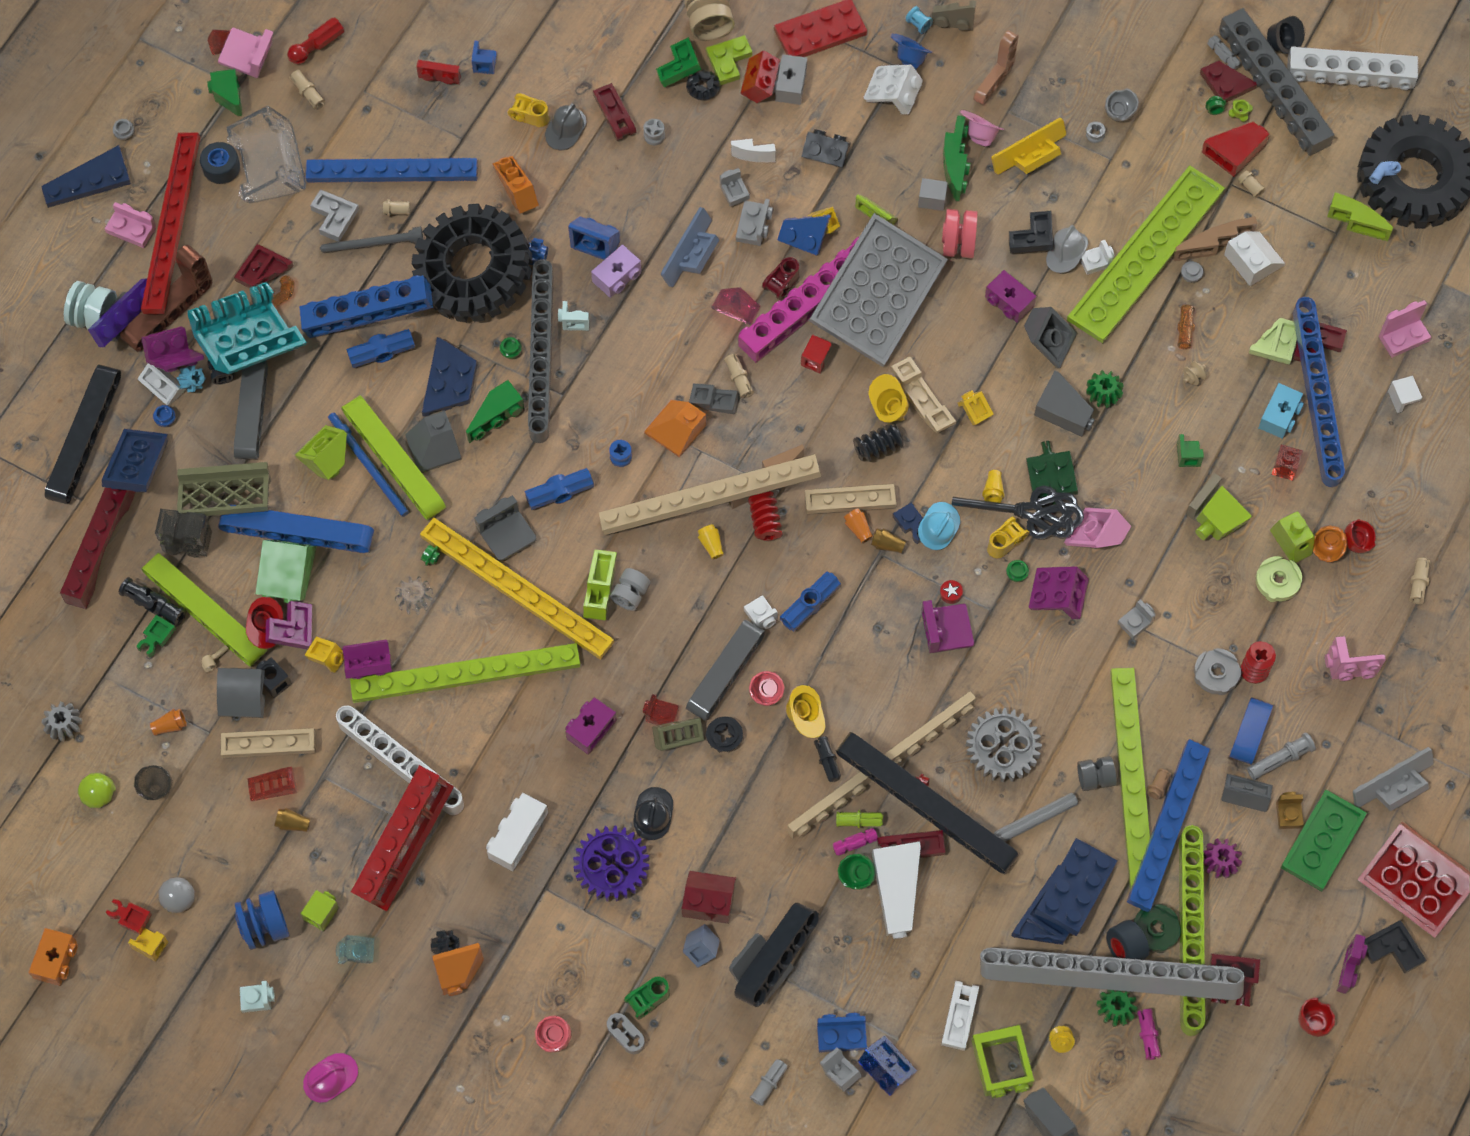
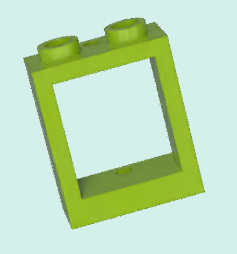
[971,1025,1034,1098]

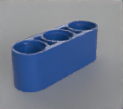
[1229,697,1273,765]

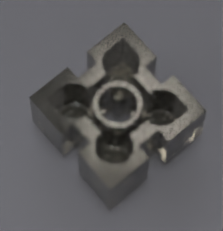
[155,509,212,558]

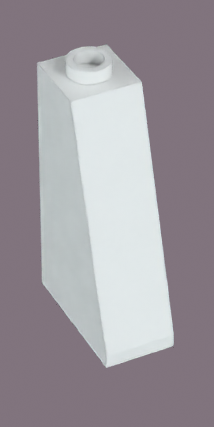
[872,842,921,939]

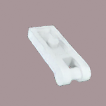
[941,981,979,1051]

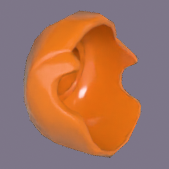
[1313,525,1347,563]

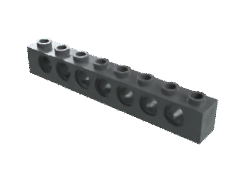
[1219,8,1335,156]

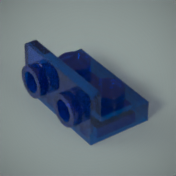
[858,1035,917,1096]

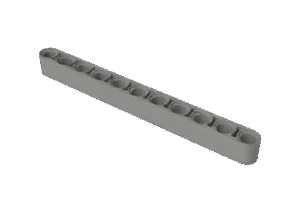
[980,948,1244,1000]

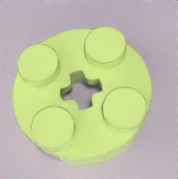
[1255,556,1302,602]

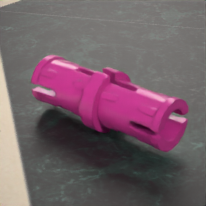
[1137,1009,1161,1060]

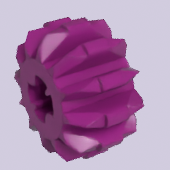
[1203,838,1242,879]

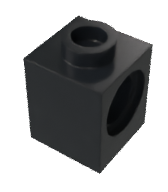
[256,657,292,698]

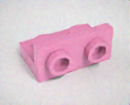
[105,202,156,248]

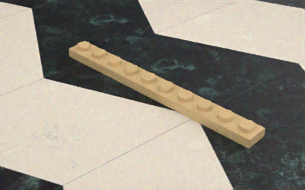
[599,454,821,535]
[787,691,976,839]

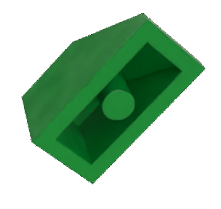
[207,69,243,116]

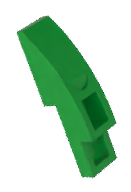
[943,115,970,202]

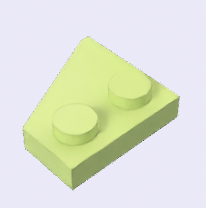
[1249,318,1297,365]

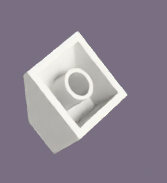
[1224,231,1285,286]

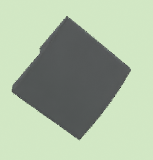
[217,668,266,718]

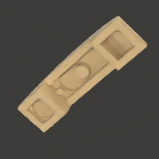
[891,357,956,433]

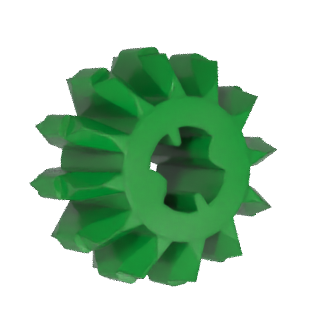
[1086,369,1124,408]
[1096,990,1138,1027]

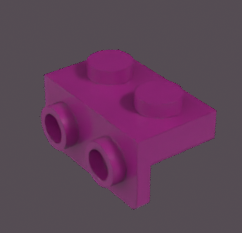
[342,640,392,679]

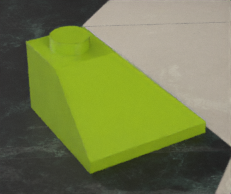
[295,425,347,480]

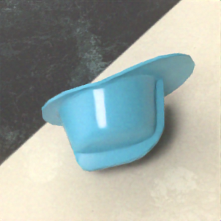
[918,502,960,550]

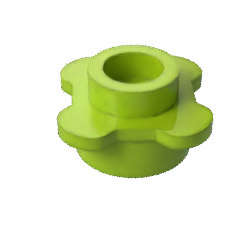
[1228,99,1253,122]

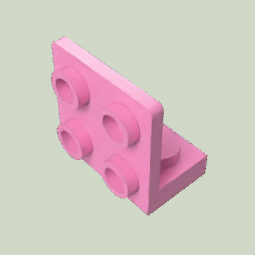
[218,28,273,78]
[1379,300,1431,358]

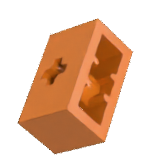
[28,928,78,986]

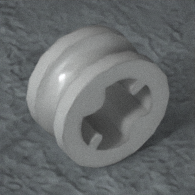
[1086,122,1105,143]

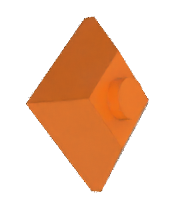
[644,400,706,457]
[432,943,484,996]

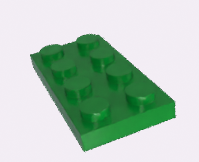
[1280,790,1367,892]

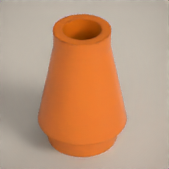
[844,508,873,543]
[150,709,187,736]

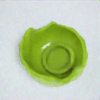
[78,773,116,808]

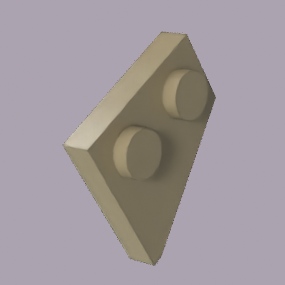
[932,0,976,30]

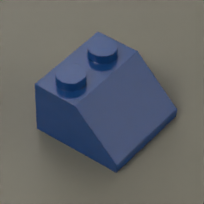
[568,216,620,260]

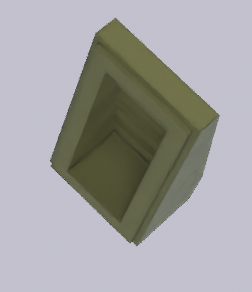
[652,718,704,751]

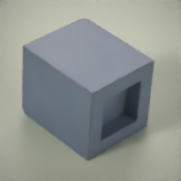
[683,924,720,968]

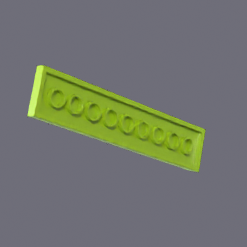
[1067,165,1225,344]

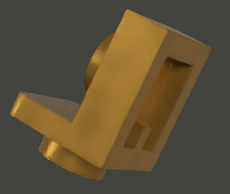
[1276,792,1304,829]

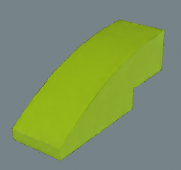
[1327,192,1393,241]
[583,549,617,620]

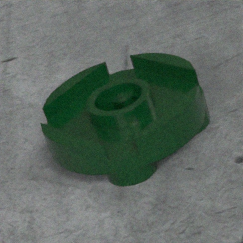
[1133,904,1181,953]

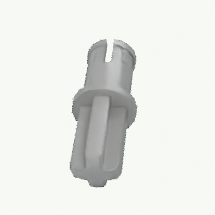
[750,1059,788,1106]

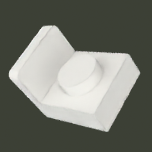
[1080,240,1114,275]
[744,595,778,629]

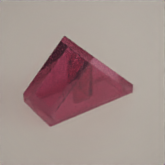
[712,287,760,325]

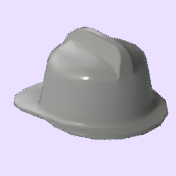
[1046,225,1088,273]

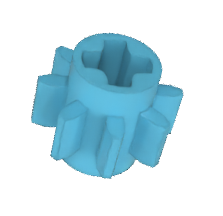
[177,365,206,392]

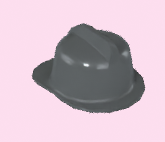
[545,103,586,150]

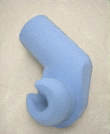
[1369,161,1401,184]

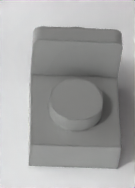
[1117,599,1155,639]

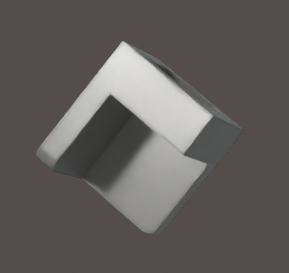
[918,178,947,211]

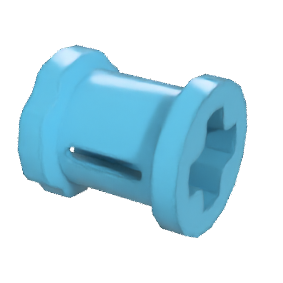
[905,6,933,34]

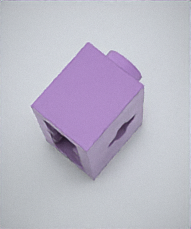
[591,244,641,298]

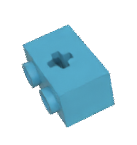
[1258,383,1304,439]

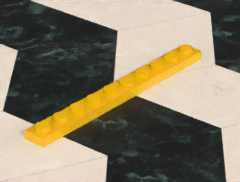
[420,518,614,660]

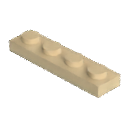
[805,484,896,514]
[221,728,315,758]

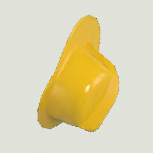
[868,374,909,423]
[786,685,825,738]

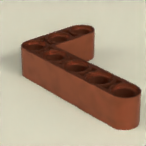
[120,245,212,352]

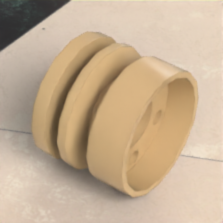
[684,0,734,41]

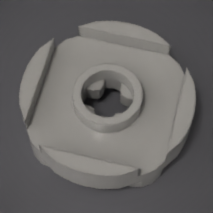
[1194,648,1241,695]

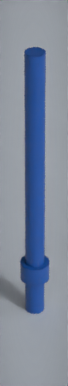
[328,412,409,517]

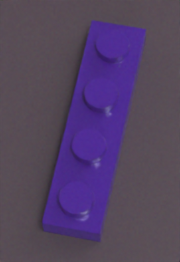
[88,278,147,347]

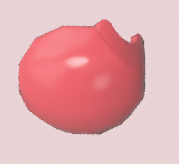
[749,671,785,706]
[535,1016,571,1053]

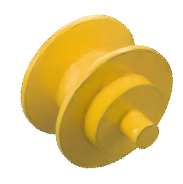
[1049,1026,1075,1053]

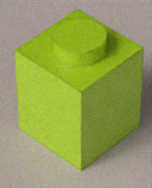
[301,890,339,932]

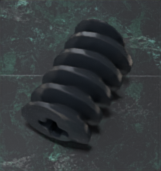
[853,423,904,462]

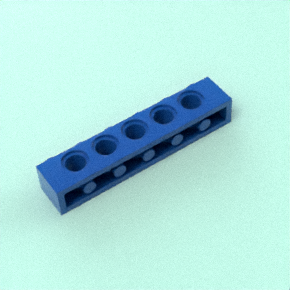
[299,275,433,338]

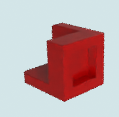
[801,334,831,374]

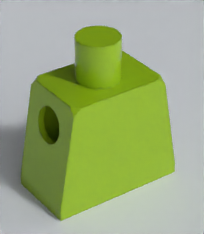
[1195,486,1252,541]
[1270,511,1315,563]

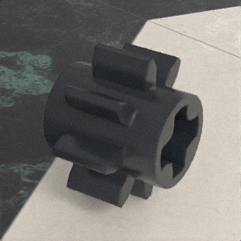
[431,930,460,955]

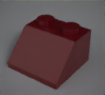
[681,871,736,924]

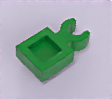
[137,615,176,658]

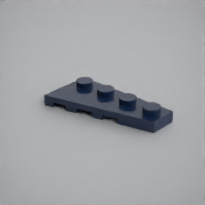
[41,145,131,208]

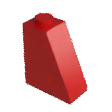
[1201,122,1270,177]

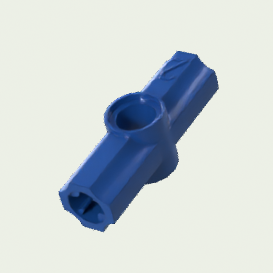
[346,329,415,368]
[524,468,594,510]
[780,571,841,632]

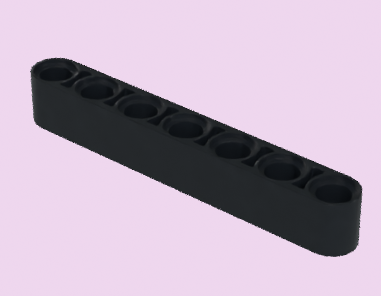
[44,364,121,504]

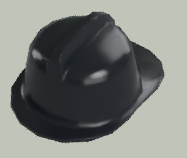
[1266,16,1305,54]
[633,787,673,840]

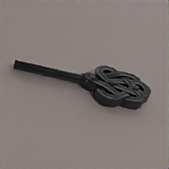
[952,485,1084,540]

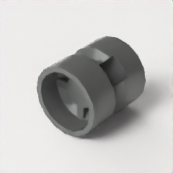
[1077,756,1117,791]

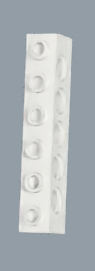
[1287,47,1418,90]

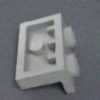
[736,199,773,246]

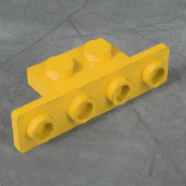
[991,118,1066,175]

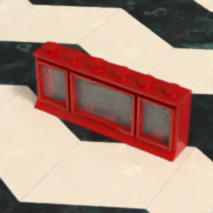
[351,765,454,912]

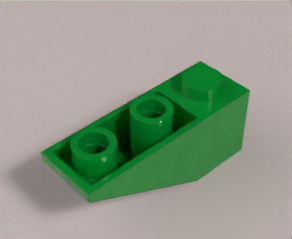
[466,380,524,443]

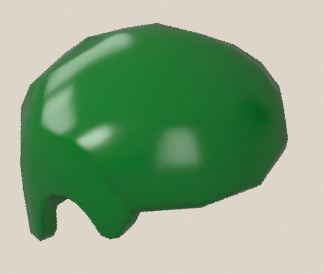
[837,854,876,889]

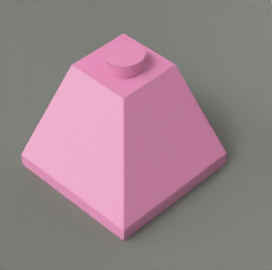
[1064,508,1131,548]

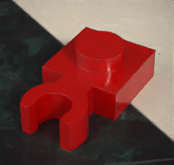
[106,899,152,935]

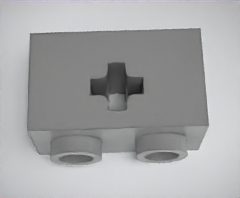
[772,54,807,105]

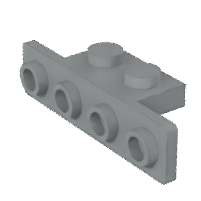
[1353,747,1434,811]

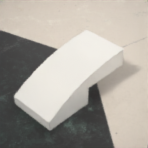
[731,139,775,163]

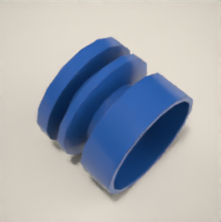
[235,890,289,950]

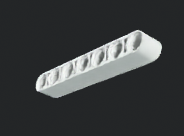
[336,706,464,815]

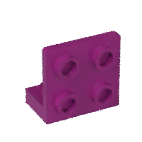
[142,326,204,372]
[1028,566,1089,619]
[921,600,974,653]

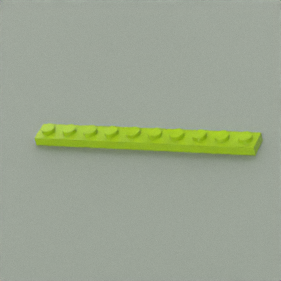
[350,643,580,703]
[1110,668,1150,891]

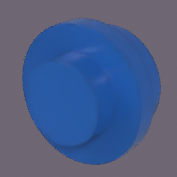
[153,405,176,427]

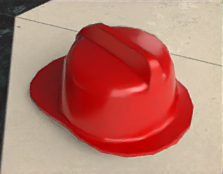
[246,597,283,649]

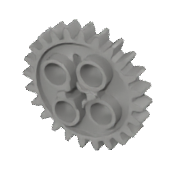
[966,708,1042,782]

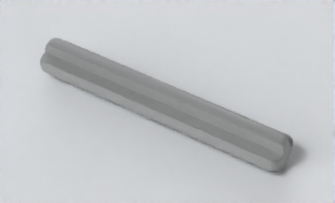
[994,793,1078,842]

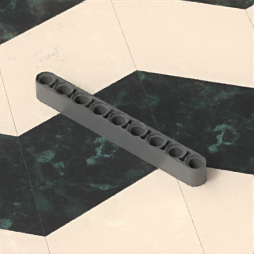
[528,259,554,443]

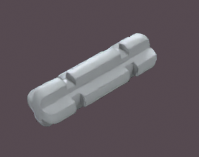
[1208,35,1241,70]

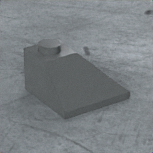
[1024,307,1077,368]
[405,411,461,473]

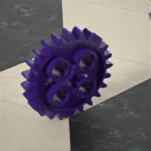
[573,825,650,902]

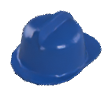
[890,34,932,69]

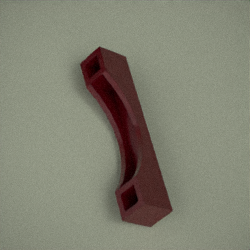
[60,487,136,609]

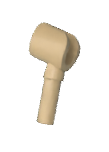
[202,645,229,673]

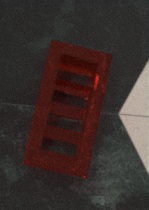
[247,766,297,802]

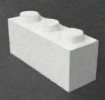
[486,793,548,871]

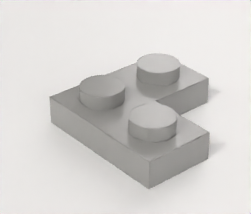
[310,190,359,242]

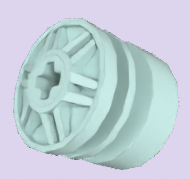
[64,281,117,330]

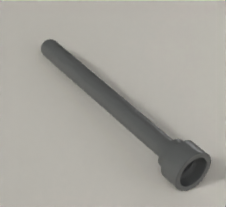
[320,226,423,253]

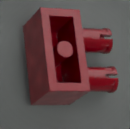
[1209,954,1261,1007]

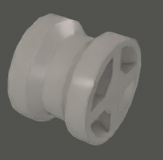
[644,119,665,146]

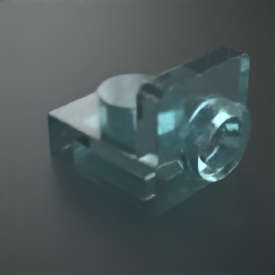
[336,935,374,964]

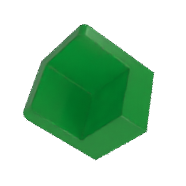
[1176,434,1204,467]

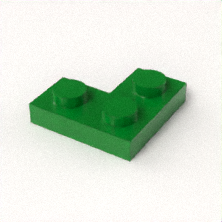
[656,37,701,87]

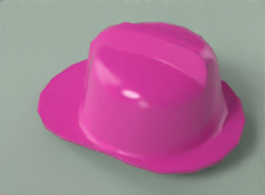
[303,1053,358,1103]

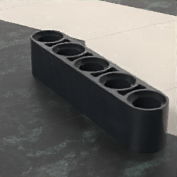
[734,903,819,1007]

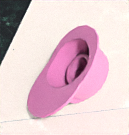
[960,110,1004,147]

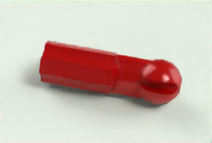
[287,17,345,64]

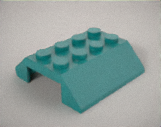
[187,282,307,374]

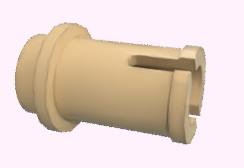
[1238,171,1265,198]
[383,199,410,216]

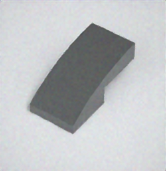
[689,383,739,414]

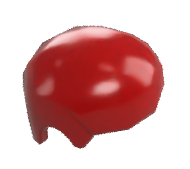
[1344,519,1376,554]
[1298,998,1335,1037]

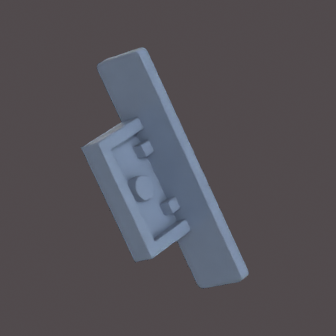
[661,207,719,287]

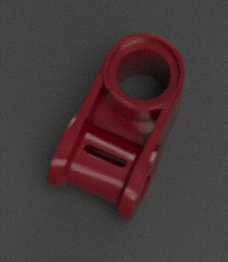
[762,257,800,300]

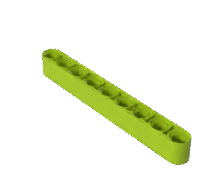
[1179,825,1205,1036]

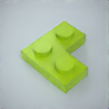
[706,35,752,86]

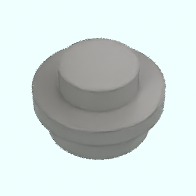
[113,119,134,140]
[1181,261,1203,283]

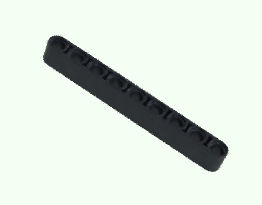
[836,732,1019,874]

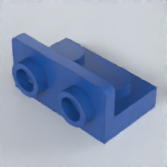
[817,1013,867,1053]

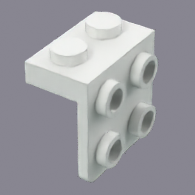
[864,65,923,114]

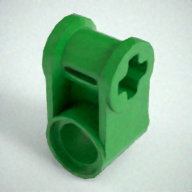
[624,976,670,1020]

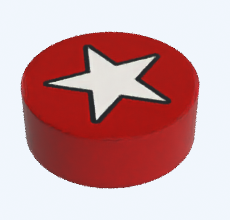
[940,580,963,604]

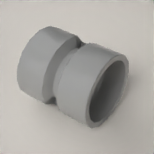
[610,568,651,611]

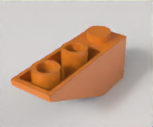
[493,156,539,214]

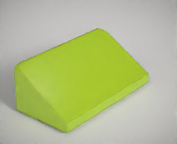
[855,194,898,225]

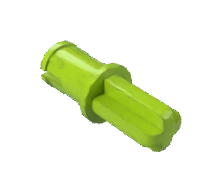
[836,810,883,829]

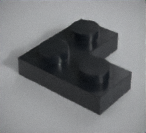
[1009,211,1054,254]
[1364,920,1427,974]

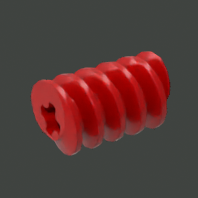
[748,491,783,541]
[1240,641,1276,684]

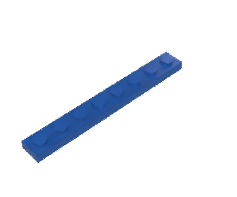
[306,158,478,182]
[1126,739,1210,912]

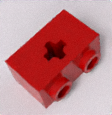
[740,50,780,103]

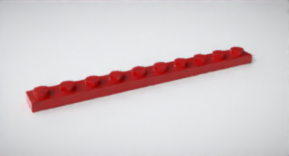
[141,132,201,314]

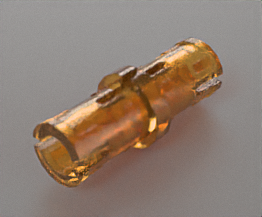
[1177,305,1195,349]

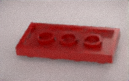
[774,0,867,57]

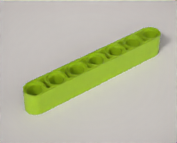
[341,395,446,521]
[141,553,267,667]

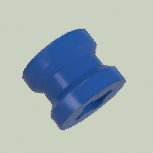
[609,440,632,467]

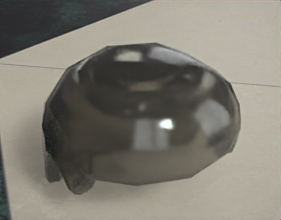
[134,765,173,800]

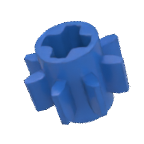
[528,238,548,265]

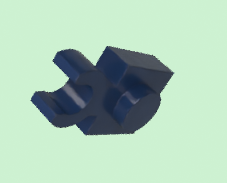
[893,502,923,544]

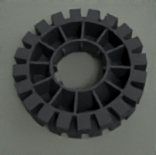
[1357,114,1470,229]
[411,204,533,322]

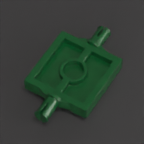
[1026,440,1078,513]

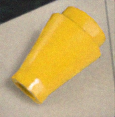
[982,470,1004,503]
[697,524,724,560]

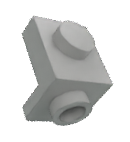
[720,168,750,207]
[820,1048,862,1092]

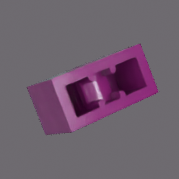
[985,270,1037,323]
[565,697,617,755]

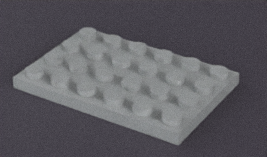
[809,213,948,367]

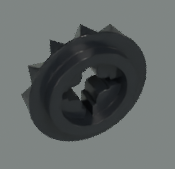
[686,68,720,100]
[706,717,743,753]

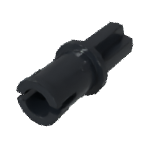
[814,736,841,782]

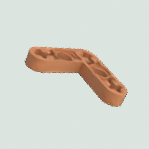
[973,30,1019,105]

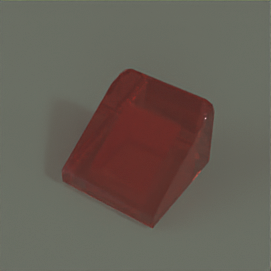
[207,29,231,55]

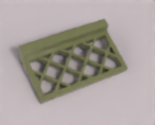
[177,462,271,518]

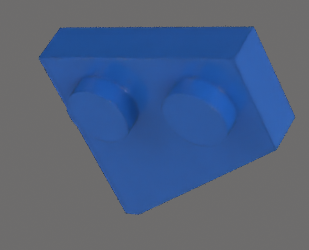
[777,215,831,256]

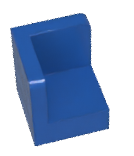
[471,41,497,74]

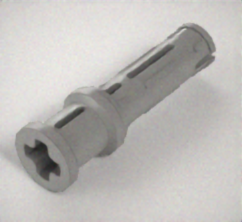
[1247,732,1316,780]

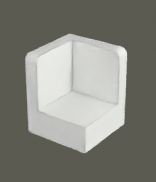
[1388,376,1422,413]

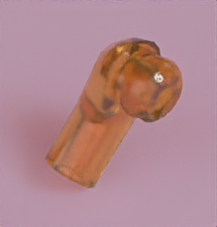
[272,275,295,306]

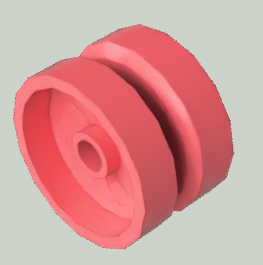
[942,209,977,259]

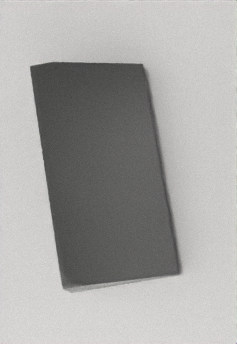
[1221,774,1273,812]

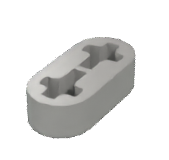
[607,1013,645,1054]

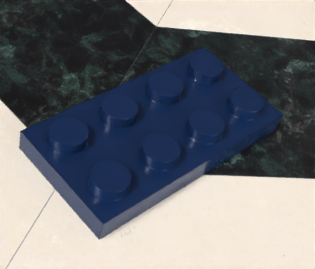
[101,429,168,492]
[1035,838,1117,936]

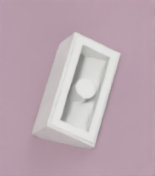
[138,363,187,406]

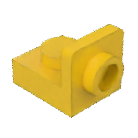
[957,390,994,425]
[305,636,344,673]

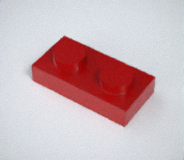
[416,60,461,84]

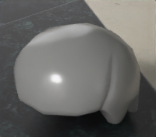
[1105,88,1139,122]
[158,877,195,913]

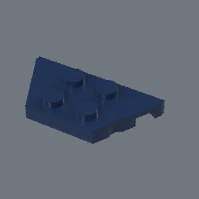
[422,337,477,417]
[1011,864,1070,945]

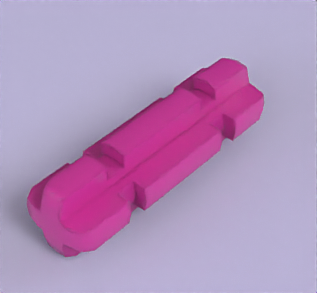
[833,828,878,856]

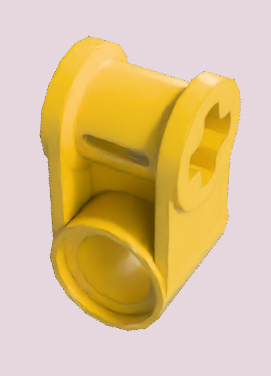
[507,93,550,128]
[987,516,1029,559]

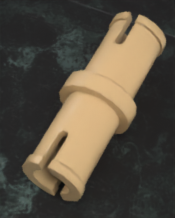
[290,70,325,110]
[724,354,754,399]
[1409,558,1430,604]

